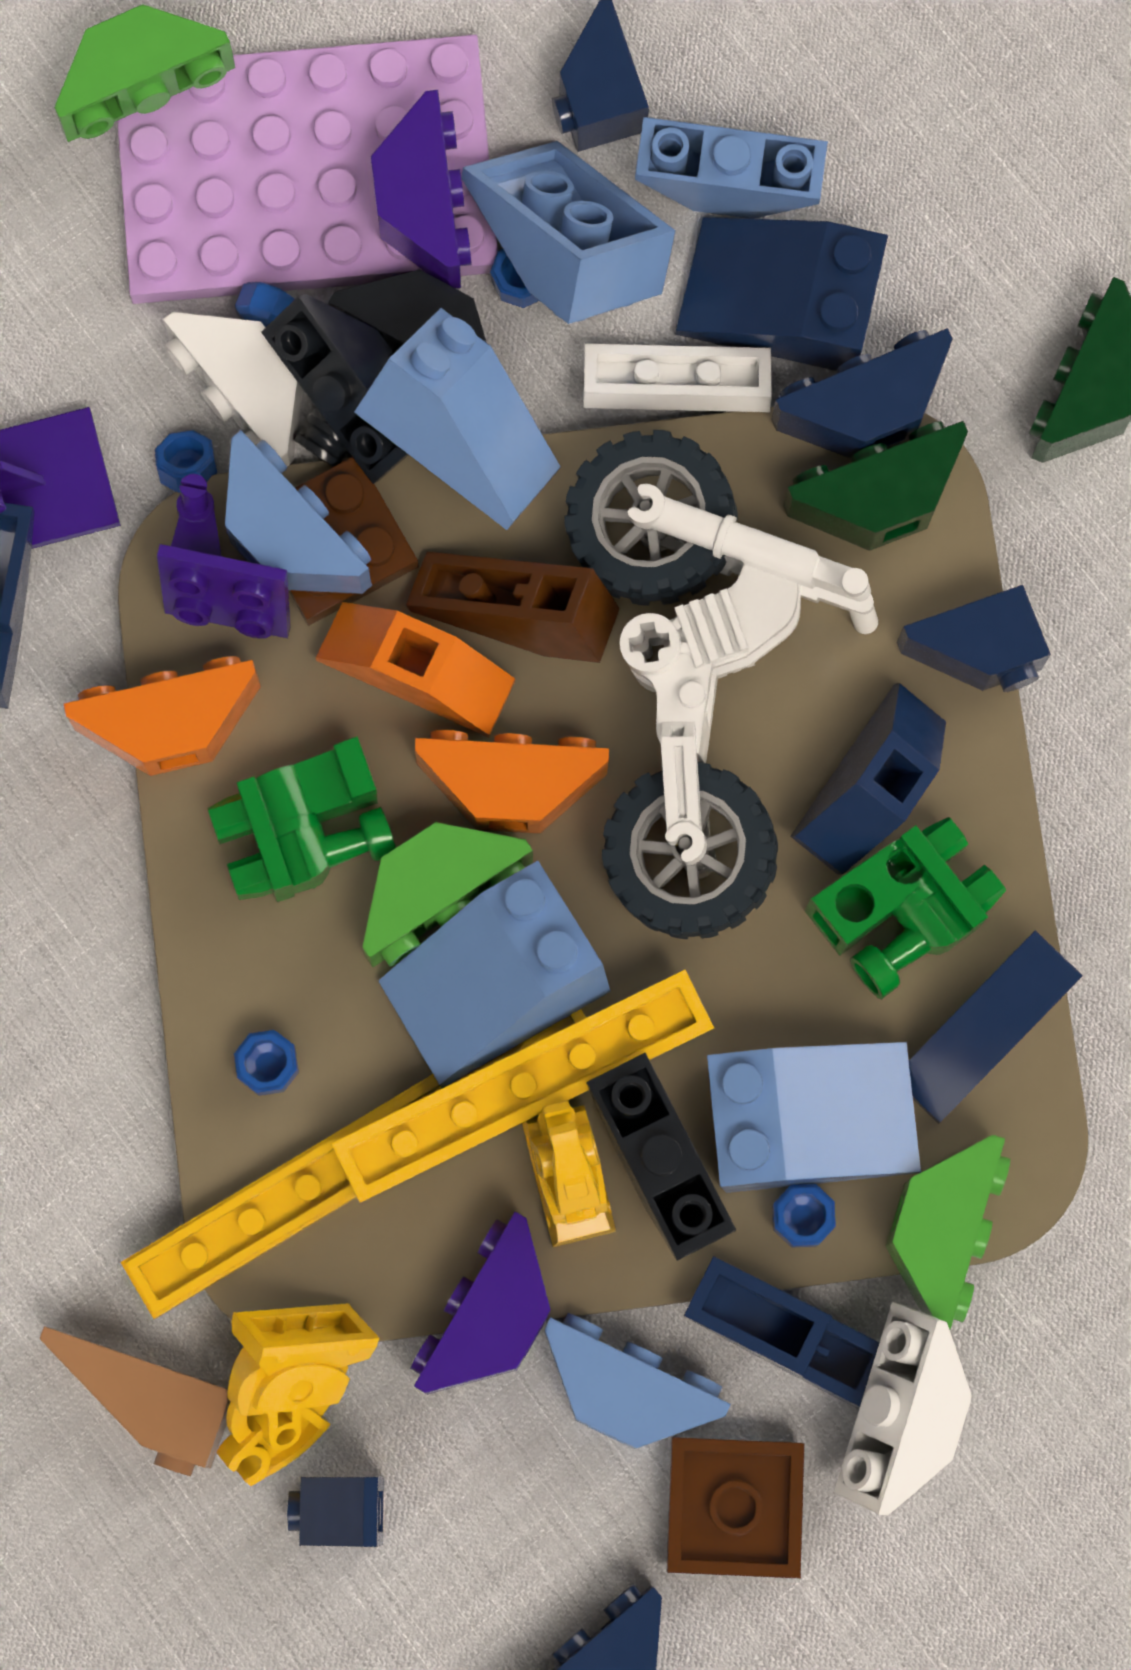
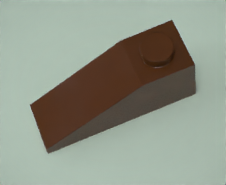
[406,552,620,663]

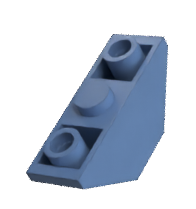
[635,117,828,219]
[225,430,372,594]
[545,1313,731,1449]

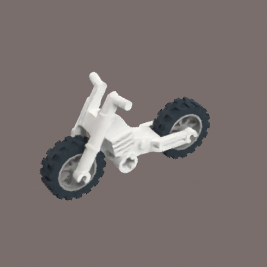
[564,430,878,939]

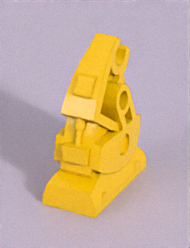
[522,1101,616,1247]
[217,1303,379,1486]

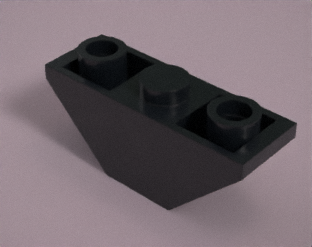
[328,269,487,353]
[261,294,409,484]
[586,1052,736,1261]

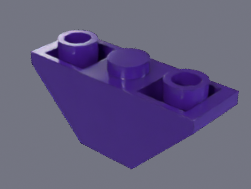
[371,90,472,289]
[410,1212,551,1395]

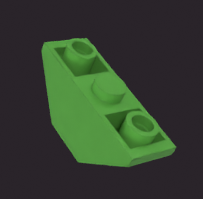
[54,4,236,142]
[362,822,533,967]
[886,1135,1011,1330]

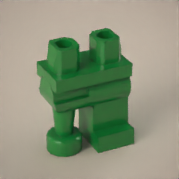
[207,736,396,902]
[804,817,1006,1000]

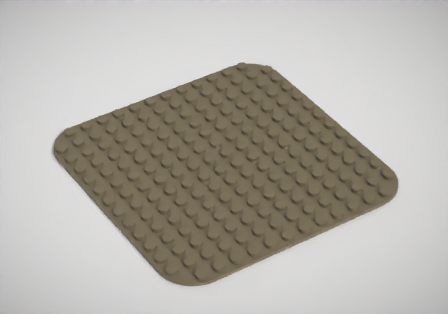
[118,407,1088,1342]

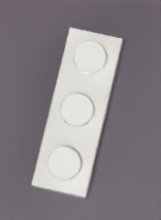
[583,344,772,412]

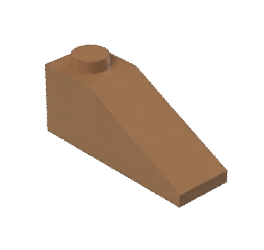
[40,1326,230,1477]

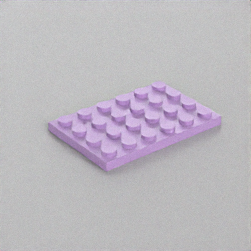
[117,35,498,304]

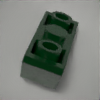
[1029,277,1131,463]
[783,421,968,551]

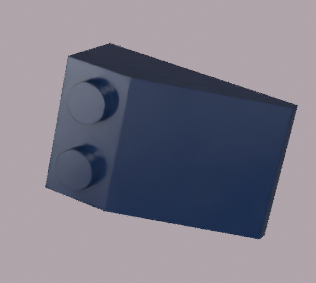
[675,217,888,371]

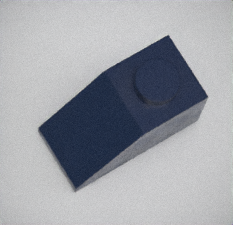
[552,0,649,152]
[897,585,1051,692]
[287,1477,384,1547]

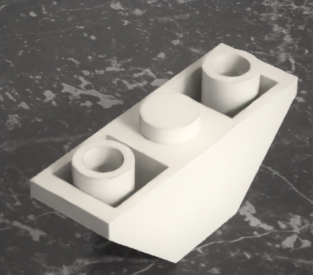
[163,312,303,467]
[834,1302,972,1516]

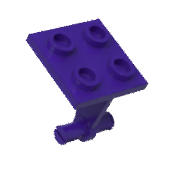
[0,407,121,549]
[157,474,291,639]

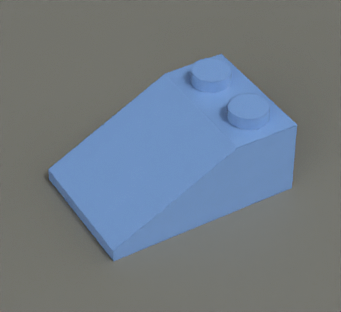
[461,141,676,324]
[354,308,561,530]
[378,861,611,1089]
[707,1042,921,1193]

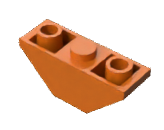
[316,602,516,738]
[64,656,261,776]
[415,730,609,833]

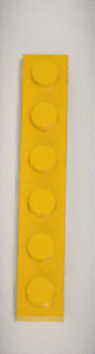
[331,970,714,1203]

